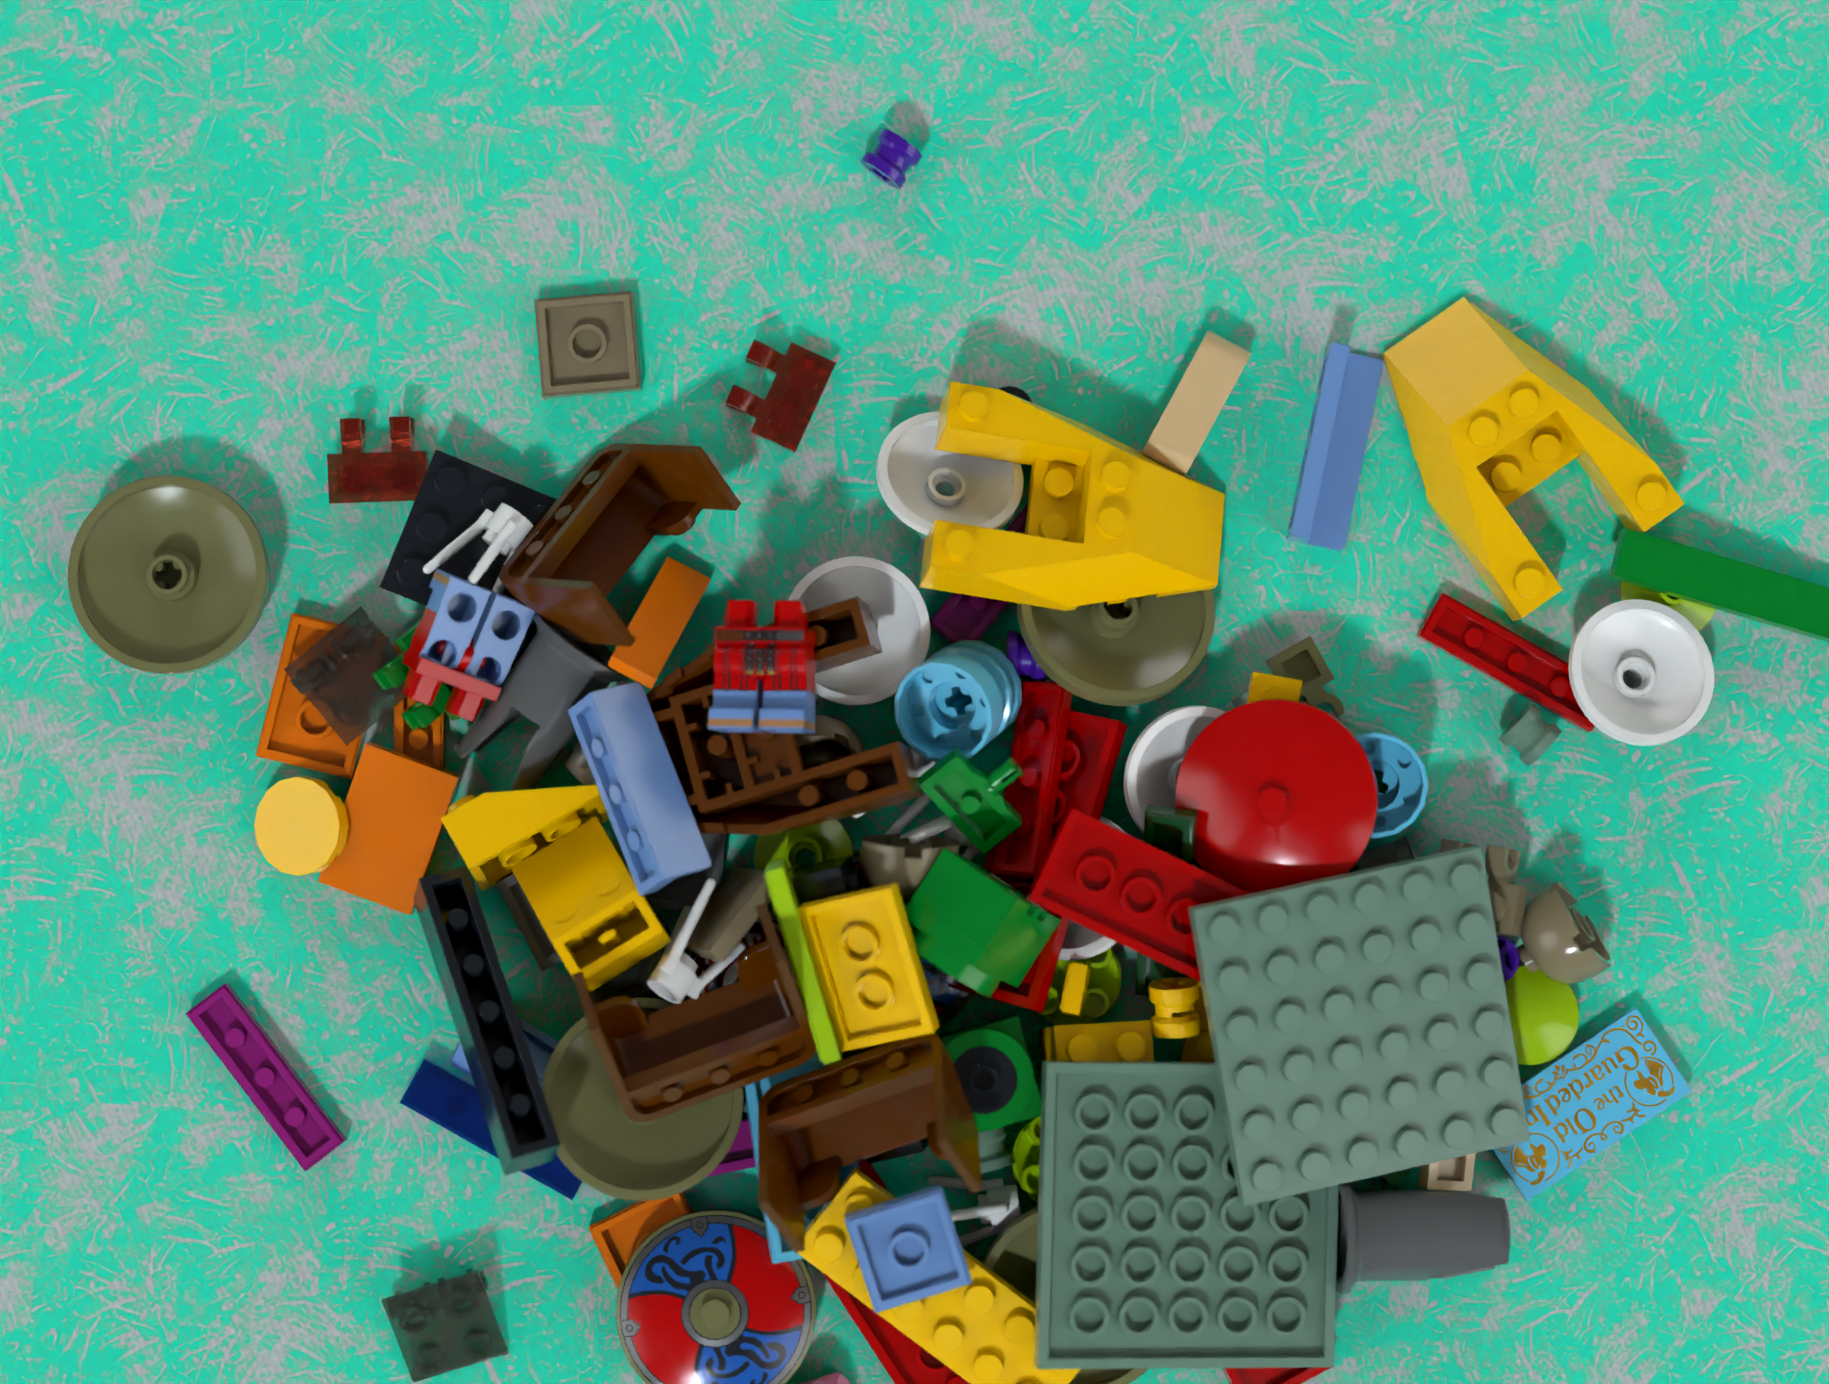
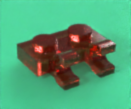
[725,340,836,453]
[327,416,429,504]

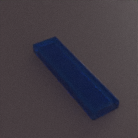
[400,1058,583,1200]

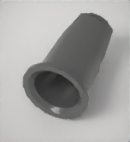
[454,612,629,791]
[1336,1183,1510,1294]

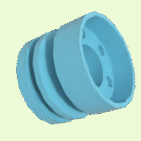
[894,640,1022,762]
[1355,732,1428,838]

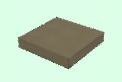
[534,291,642,399]
[684,866,772,962]

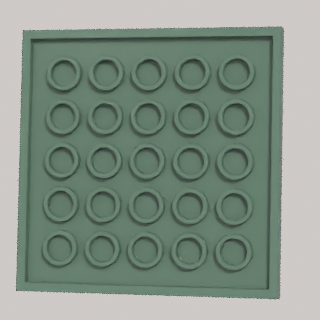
[1188,845,1530,1207]
[1034,1060,1339,1369]

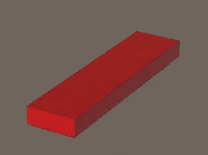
[1417,592,1595,733]
[992,680,1073,879]

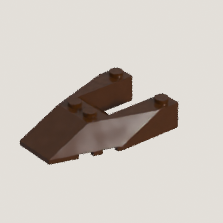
[609,597,923,835]

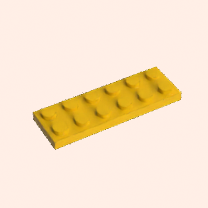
[798,1167,1081,1384]

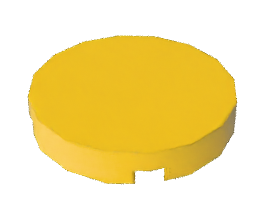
[254,776,349,876]

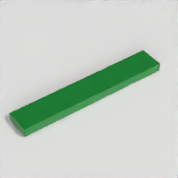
[1609,528,1829,642]

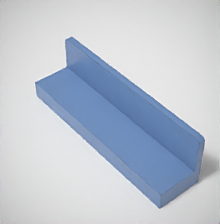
[1286,342,1383,551]
[568,682,712,896]

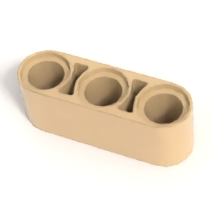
[1141,330,1251,476]

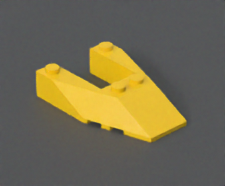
[1382,297,1685,622]
[920,381,1225,611]

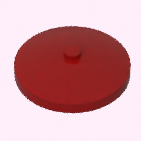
[1175,699,1378,894]

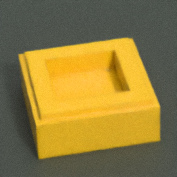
[1060,962,1091,1018]

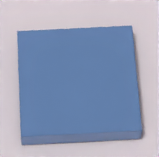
[844,1184,972,1313]

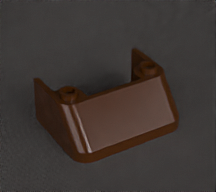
[499,443,741,647]
[572,903,816,1122]
[758,1033,982,1253]

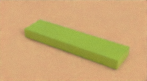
[764,857,842,1064]

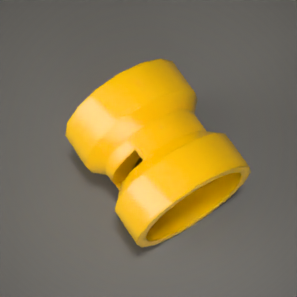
[1149,977,1201,1039]

